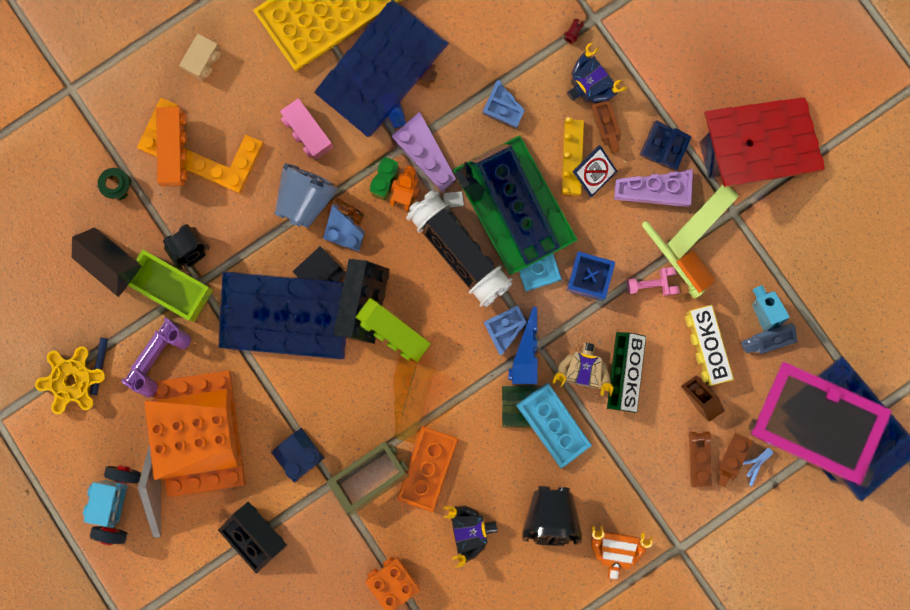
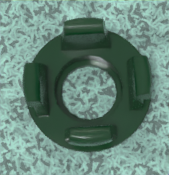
[98,168,132,200]

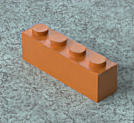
[156,107,188,187]

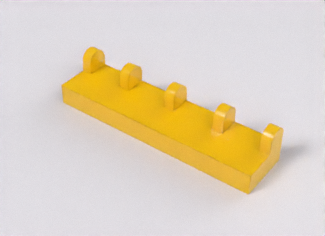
[561,117,584,196]

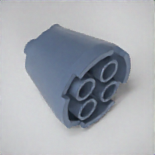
[274,163,338,228]

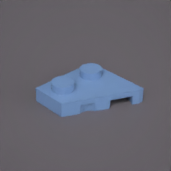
[323,204,365,252]
[484,306,527,355]

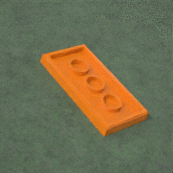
[397,426,459,512]

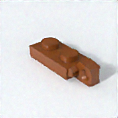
[591,100,621,154]
[718,433,753,487]

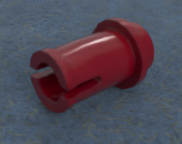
[564,18,584,44]

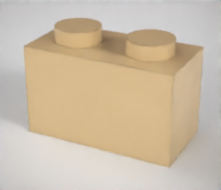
[179,33,221,82]

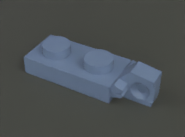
[741,323,797,354]

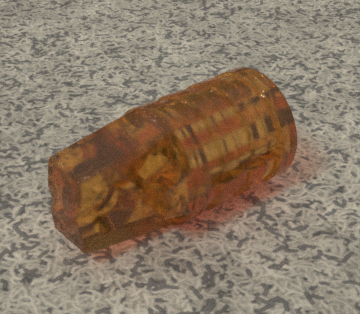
[328,197,364,225]

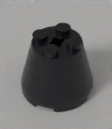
[522,486,582,546]

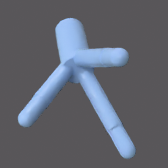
[743,448,773,486]

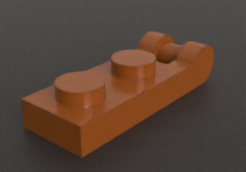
[689,431,712,487]

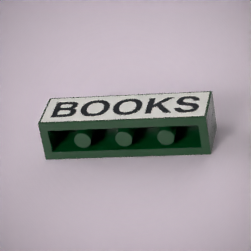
[607,332,646,413]

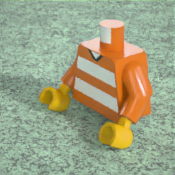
[591,526,653,579]

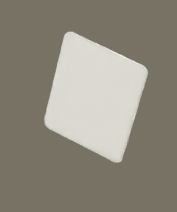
[443,191,464,208]

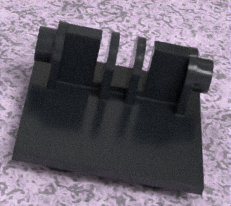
[292,246,346,299]

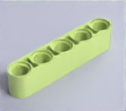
[666,185,739,260]

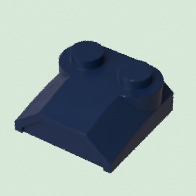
[271,428,325,483]

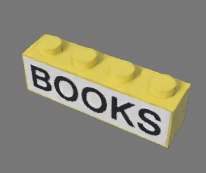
[685,305,734,386]

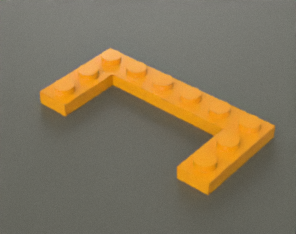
[137,98,264,194]

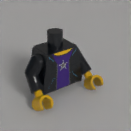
[444,505,498,568]

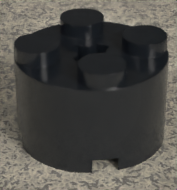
[163,224,210,269]

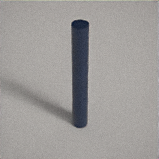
[90,338,108,395]

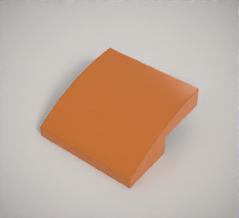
[676,250,716,293]

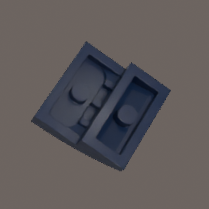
[639,120,692,171]

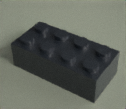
[333,259,390,344]

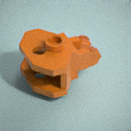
[390,166,420,211]

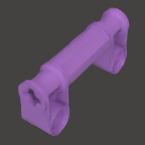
[121,317,191,398]

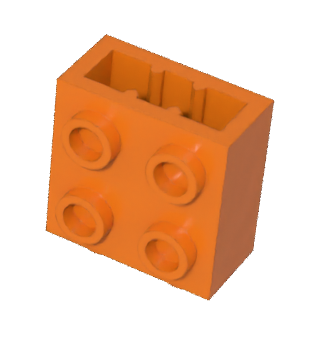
[365,556,421,610]

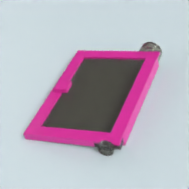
[748,361,892,487]

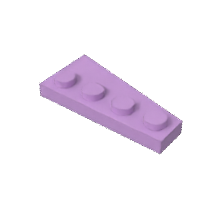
[392,112,456,193]
[614,169,693,207]

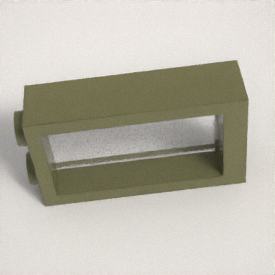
[327,442,409,516]

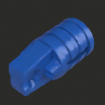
[381,92,406,128]

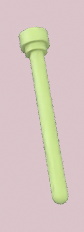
[642,221,706,299]

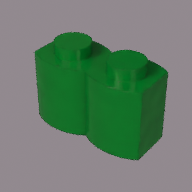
[370,157,399,201]

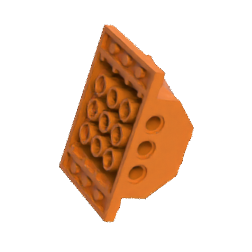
[144,370,246,497]

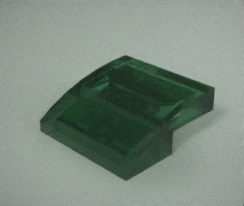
[502,386,541,428]

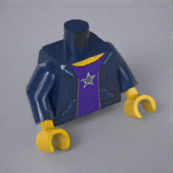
[567,43,627,103]

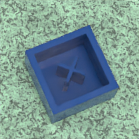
[566,251,615,301]

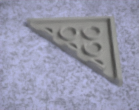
[138,443,161,538]

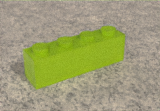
[356,298,431,362]

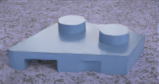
[482,80,525,129]

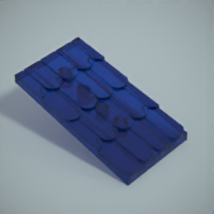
[314,0,450,137]
[218,272,346,359]

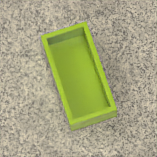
[128,249,214,322]

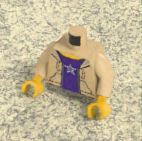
[552,342,613,396]

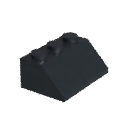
[218,501,287,574]

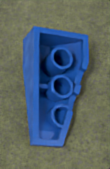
[508,307,537,385]

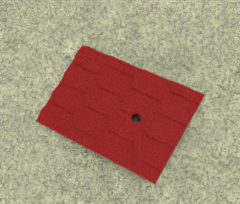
[699,97,825,188]

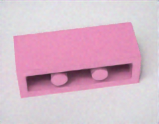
[280,98,334,161]

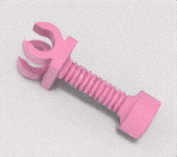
[627,267,680,296]

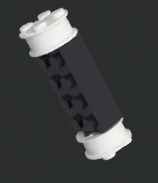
[406,190,513,307]

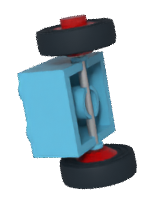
[83,465,141,545]

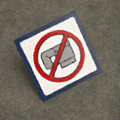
[572,145,618,198]

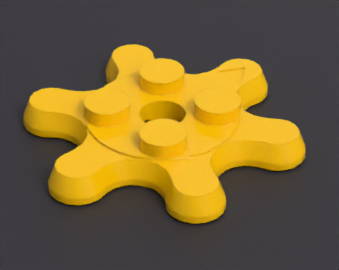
[35,346,105,415]

